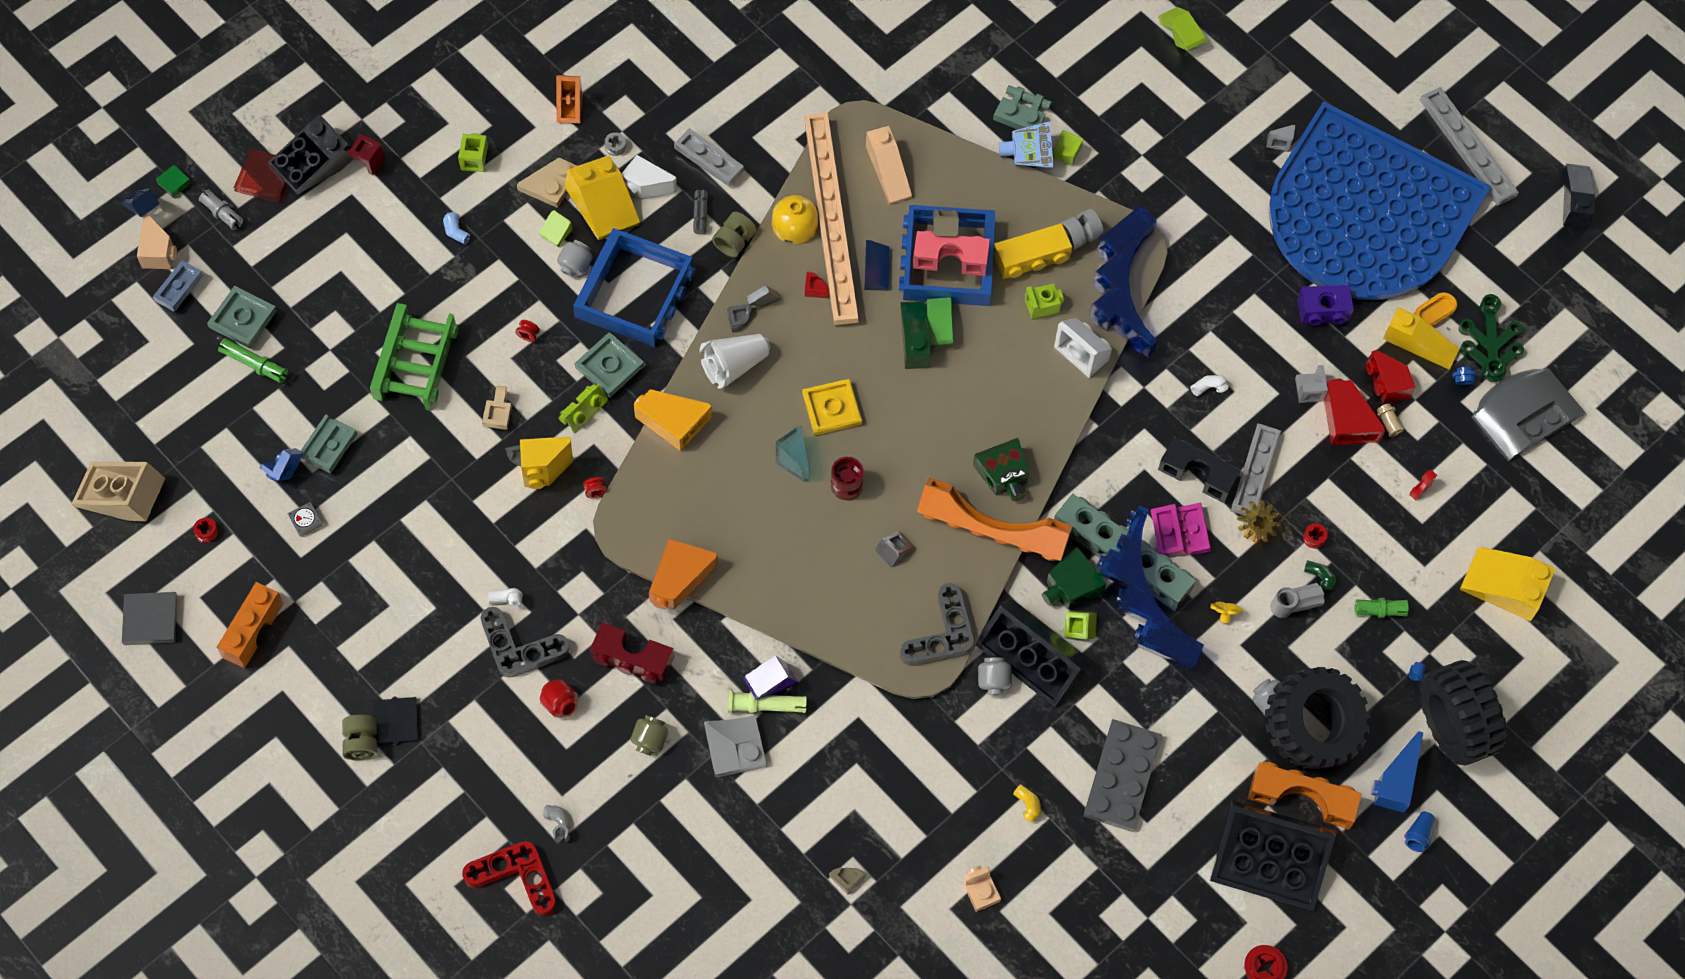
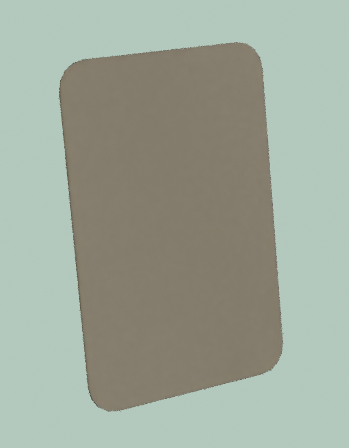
[593,100,1167,699]

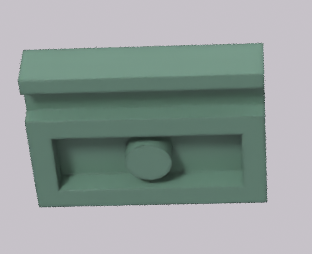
[301,415,357,474]

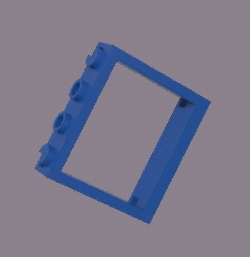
[899,205,995,306]
[573,228,695,347]

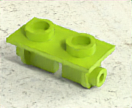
[559,384,608,433]

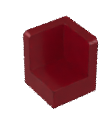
[348,134,385,175]

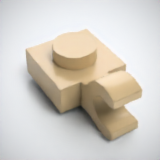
[482,385,512,430]

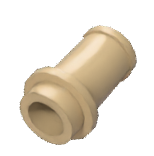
[1377,404,1404,437]

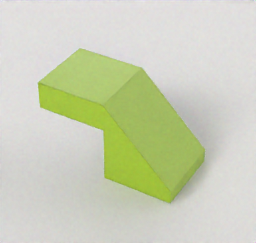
[1158,7,1206,51]

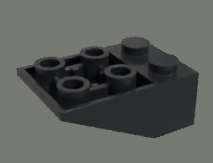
[268,114,353,194]

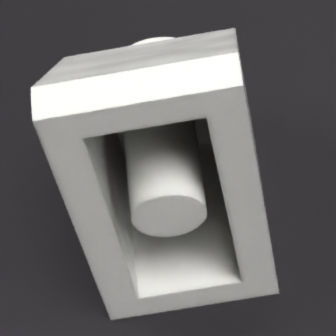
[622,155,677,199]

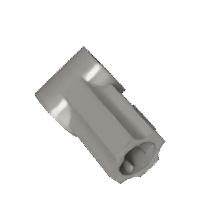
[1270,583,1324,618]

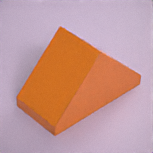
[556,75,583,123]

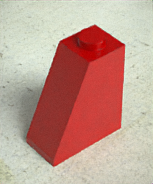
[1324,379,1385,445]

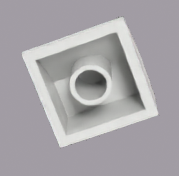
[1054,318,1112,378]

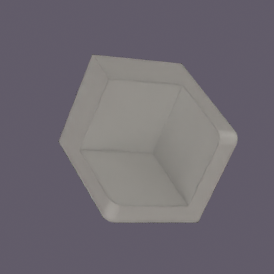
[1295,365,1328,403]

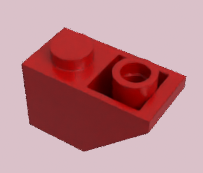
[1366,350,1416,404]

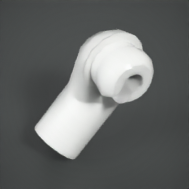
[1190,375,1229,396]
[488,588,523,606]

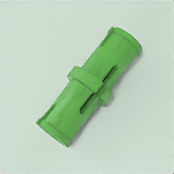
[1354,598,1408,618]

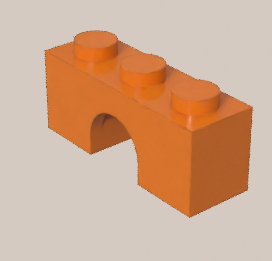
[217,582,284,668]

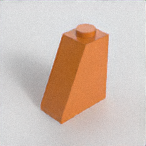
[649,539,718,609]

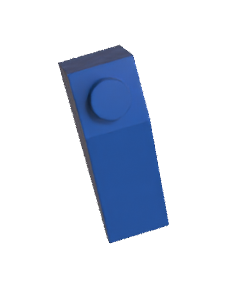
[1371,731,1423,813]

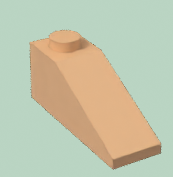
[866,126,912,205]

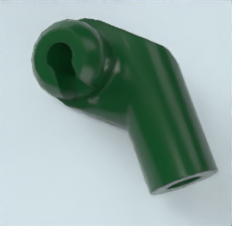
[1304,560,1337,590]

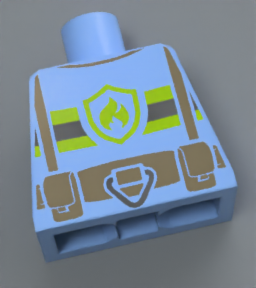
[999,122,1053,168]

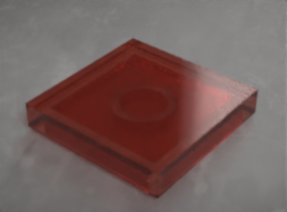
[233,148,288,203]

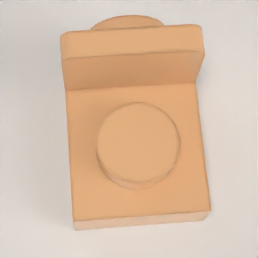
[963,866,1001,912]

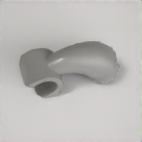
[543,805,570,842]

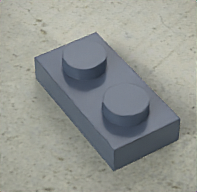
[153,260,203,312]

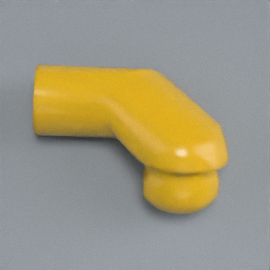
[1013,784,1042,822]

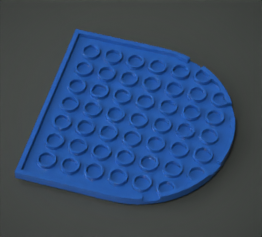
[1269,102,1491,300]

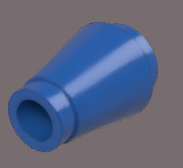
[1404,811,1435,852]

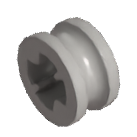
[605,133,626,156]

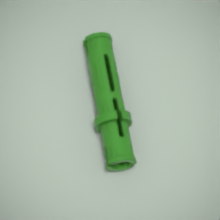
[218,338,288,383]

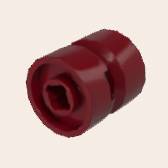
[831,456,864,501]

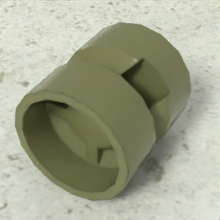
[712,212,756,257]
[342,715,377,761]

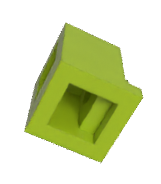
[458,133,488,172]
[1025,283,1064,320]

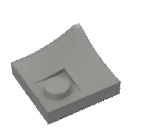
[704,715,766,778]

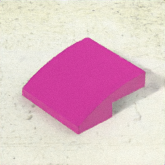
[1150,502,1211,557]

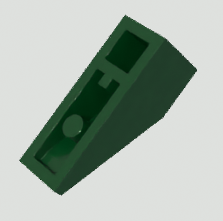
[900,301,931,369]

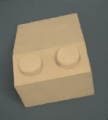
[72,462,165,521]

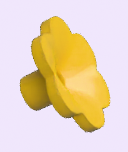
[1211,602,1243,623]

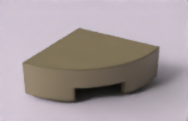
[829,868,867,895]

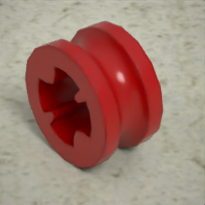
[515,320,540,342]
[583,477,607,499]
[193,517,218,543]
[1303,523,1328,549]

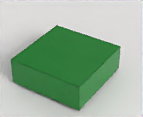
[156,165,191,198]

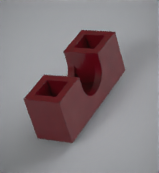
[590,622,674,684]

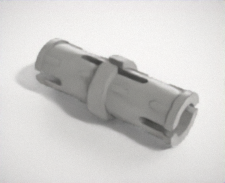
[199,190,243,230]

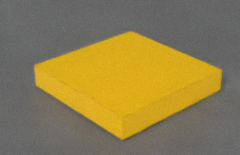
[802,379,862,436]

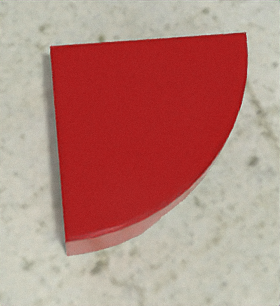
[804,271,829,298]
[1410,470,1437,501]

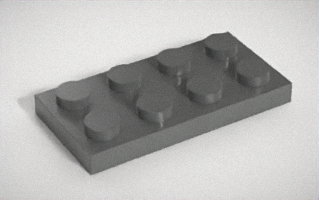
[1083,719,1162,832]

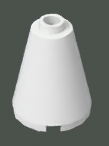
[700,334,771,389]

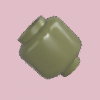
[631,715,668,756]

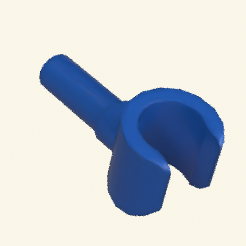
[1409,662,1426,681]

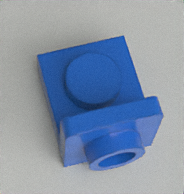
[260,448,304,481]

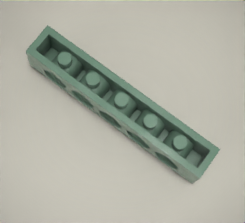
[1054,493,1196,611]

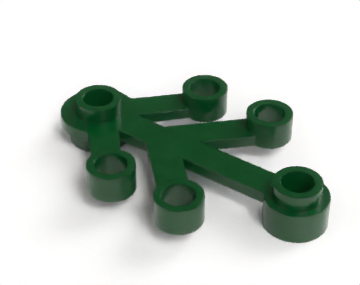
[1458,294,1524,382]

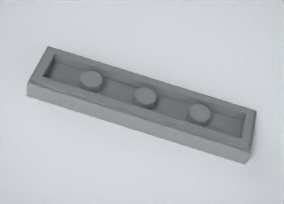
[1231,423,1281,519]

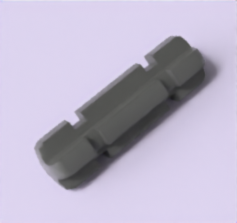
[693,190,708,234]

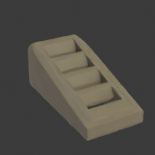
[933,209,959,237]

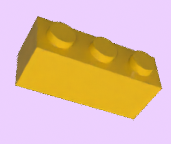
[993,223,1072,279]

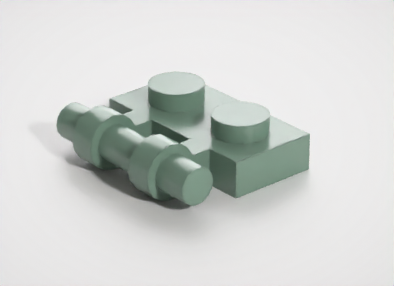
[993,85,1052,129]

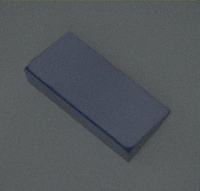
[864,240,889,290]

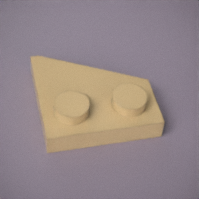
[517,158,577,208]

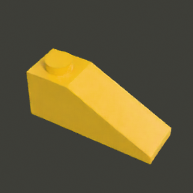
[1383,307,1459,370]

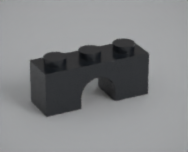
[1158,436,1241,503]

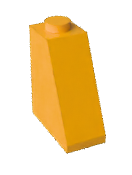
[634,389,712,451]

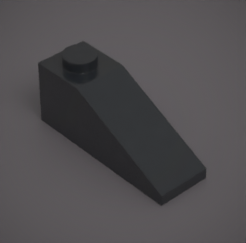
[1563,163,1595,229]

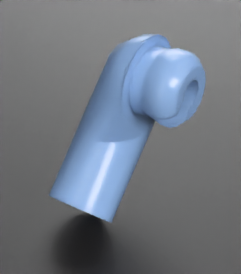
[443,212,470,244]

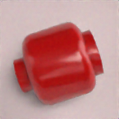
[539,679,578,718]

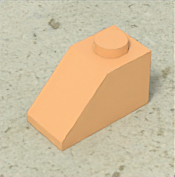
[137,214,177,269]

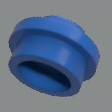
[1452,367,1477,385]

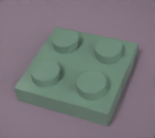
[207,286,277,348]
[574,332,644,398]

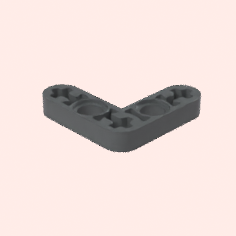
[900,583,974,666]
[481,607,570,678]

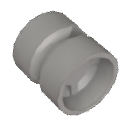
[1059,208,1104,251]

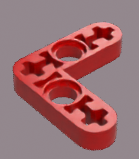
[462,841,556,916]

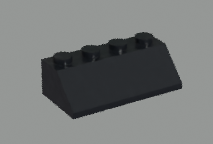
[976,599,1092,708]

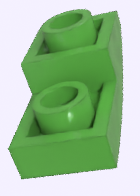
[927,297,953,345]

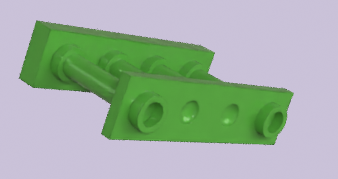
[370,303,459,410]

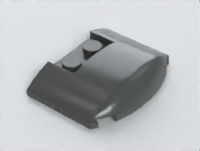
[1472,368,1586,462]

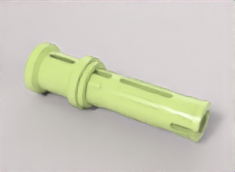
[728,690,806,714]

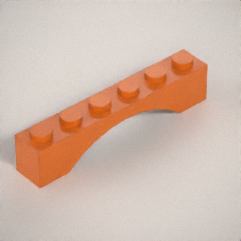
[917,477,1073,561]

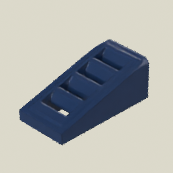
[121,189,160,217]

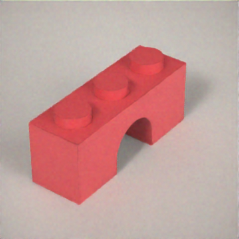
[913,231,990,276]

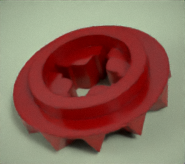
[1244,945,1287,979]

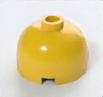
[771,195,819,244]

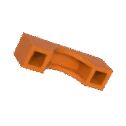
[1248,762,1362,830]

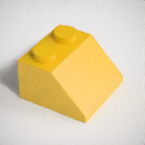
[520,437,573,489]

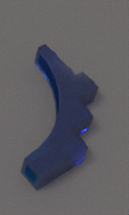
[1089,205,1158,358]
[1096,506,1204,670]

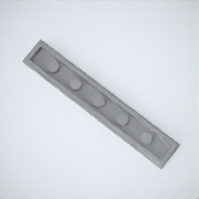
[1420,87,1519,206]

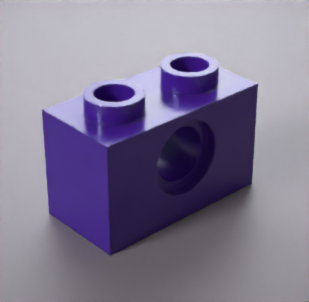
[1297,285,1354,325]

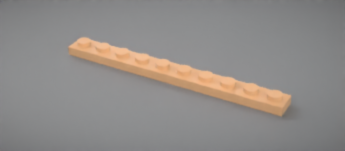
[804,113,858,325]

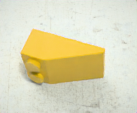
[564,155,640,240]
[1460,547,1556,621]

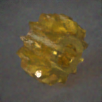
[1237,500,1280,543]

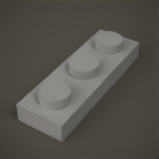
[674,128,744,186]

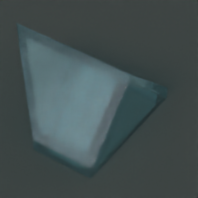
[776,426,809,482]

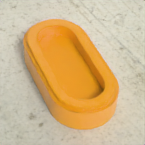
[1414,293,1457,327]

